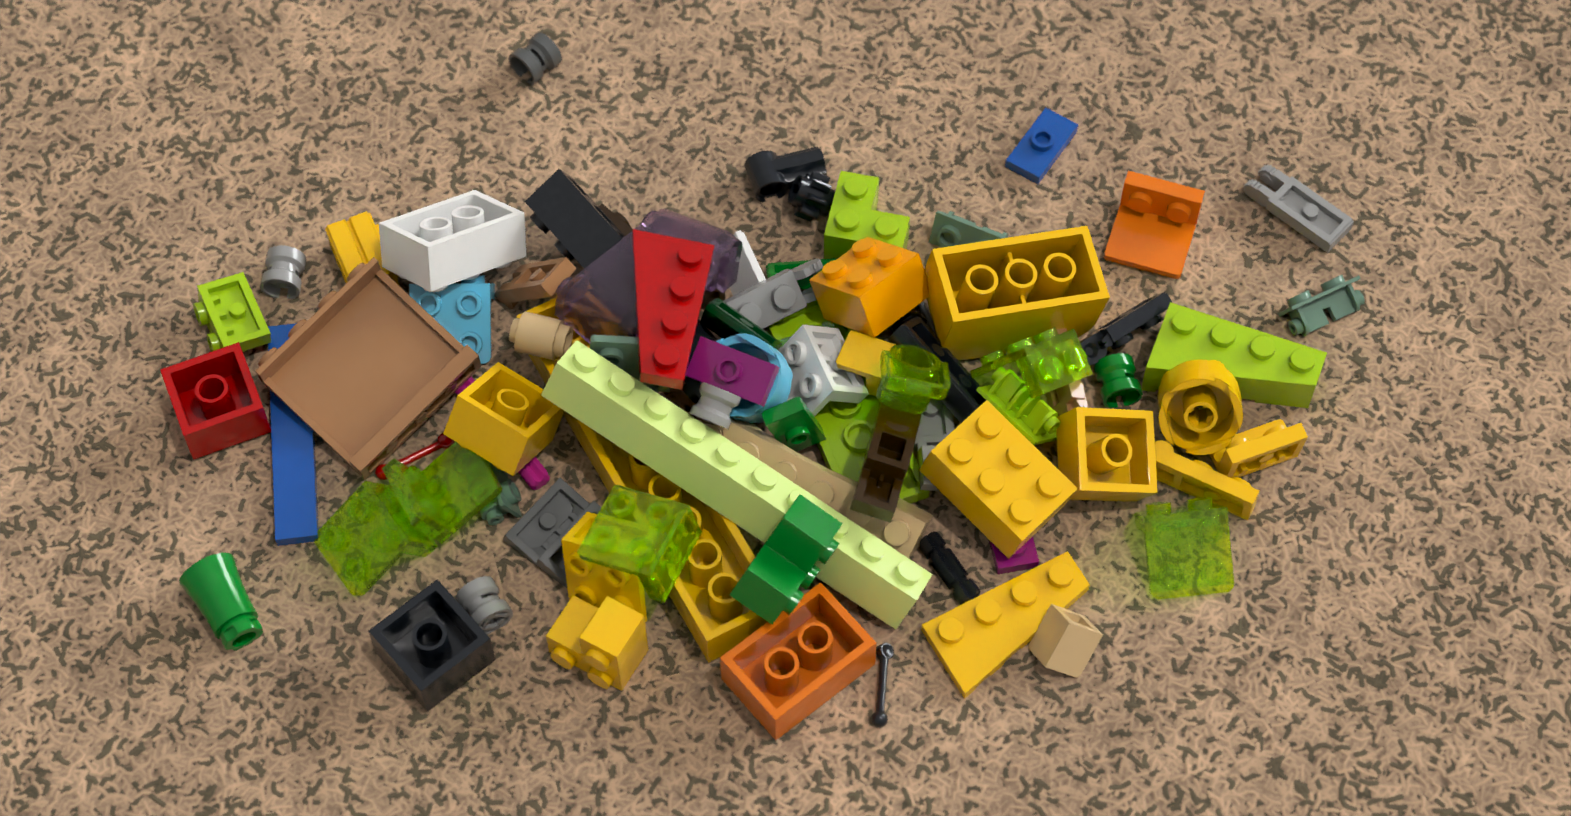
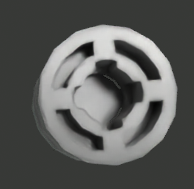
[260,245,307,299]
[456,576,513,635]

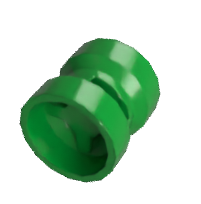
[1094,353,1143,408]

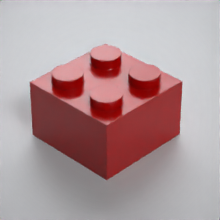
[160,342,271,460]

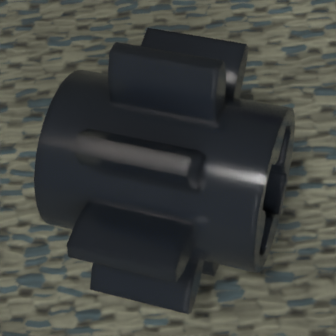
[788,170,835,222]

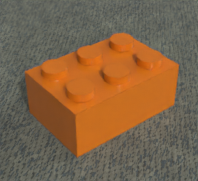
[720,582,877,740]

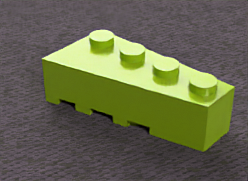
[1141,302,1327,408]

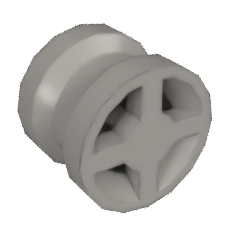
[689,382,741,429]

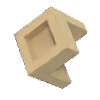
[1028,604,1103,678]

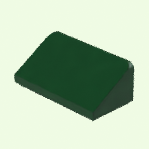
[700,298,782,351]

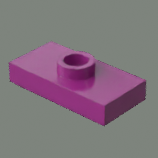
[686,336,780,407]

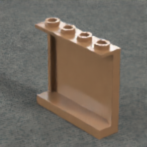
[255,257,481,480]

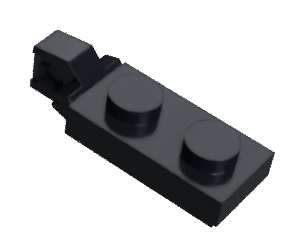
[1072,292,1172,368]

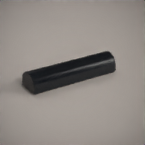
[888,316,986,423]

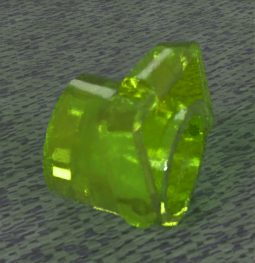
[876,344,951,414]

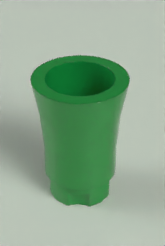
[179,552,263,651]

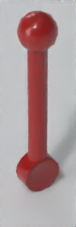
[375,433,454,480]

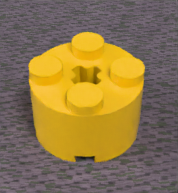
[1157,359,1243,455]

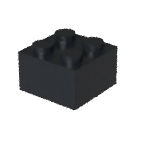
[368,579,496,712]

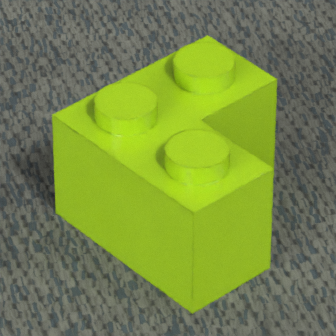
[824,171,910,259]

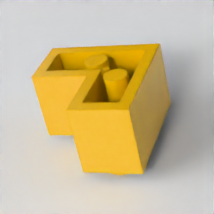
[546,595,649,691]

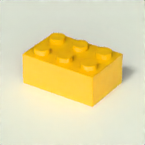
[919,400,1078,559]

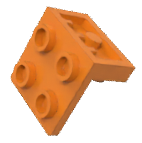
[1104,170,1205,279]

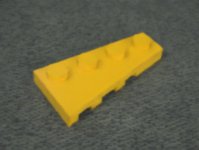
[921,551,1090,699]

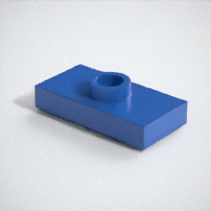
[1005,107,1078,184]

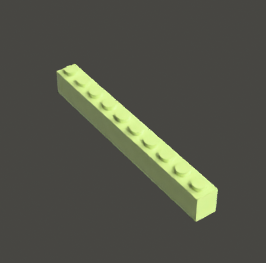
[541,340,933,630]

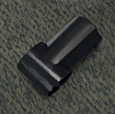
[744,146,827,202]

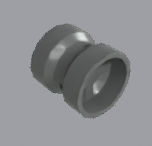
[509,32,562,85]

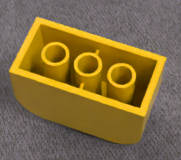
[924,226,1110,360]

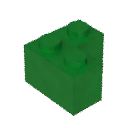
[729,494,843,625]

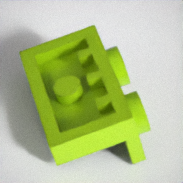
[193,272,271,352]

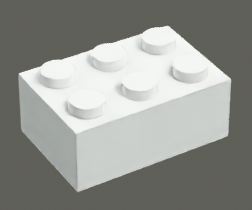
[379,190,527,292]

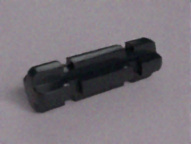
[919,531,980,605]

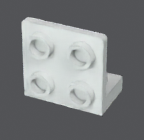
[779,324,869,416]

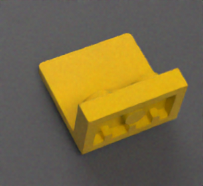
[561,512,663,623]

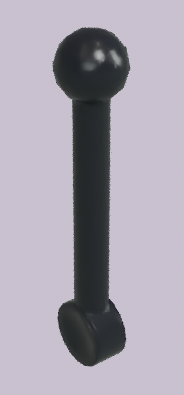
[871,642,894,728]

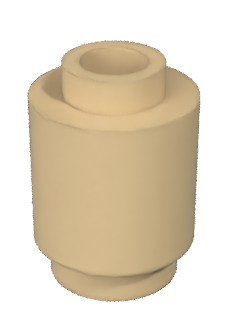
[509,311,573,360]

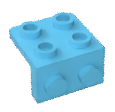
[409,275,495,364]

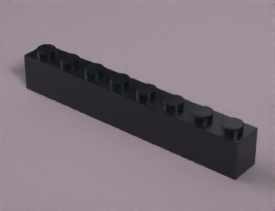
[525,169,754,424]

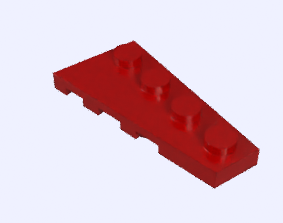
[632,229,714,390]

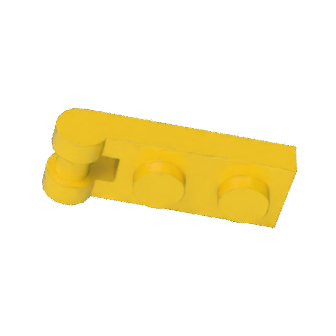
[1155,440,1259,520]

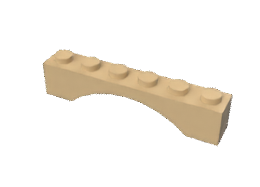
[696,417,934,558]

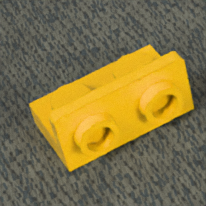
[1210,419,1308,478]

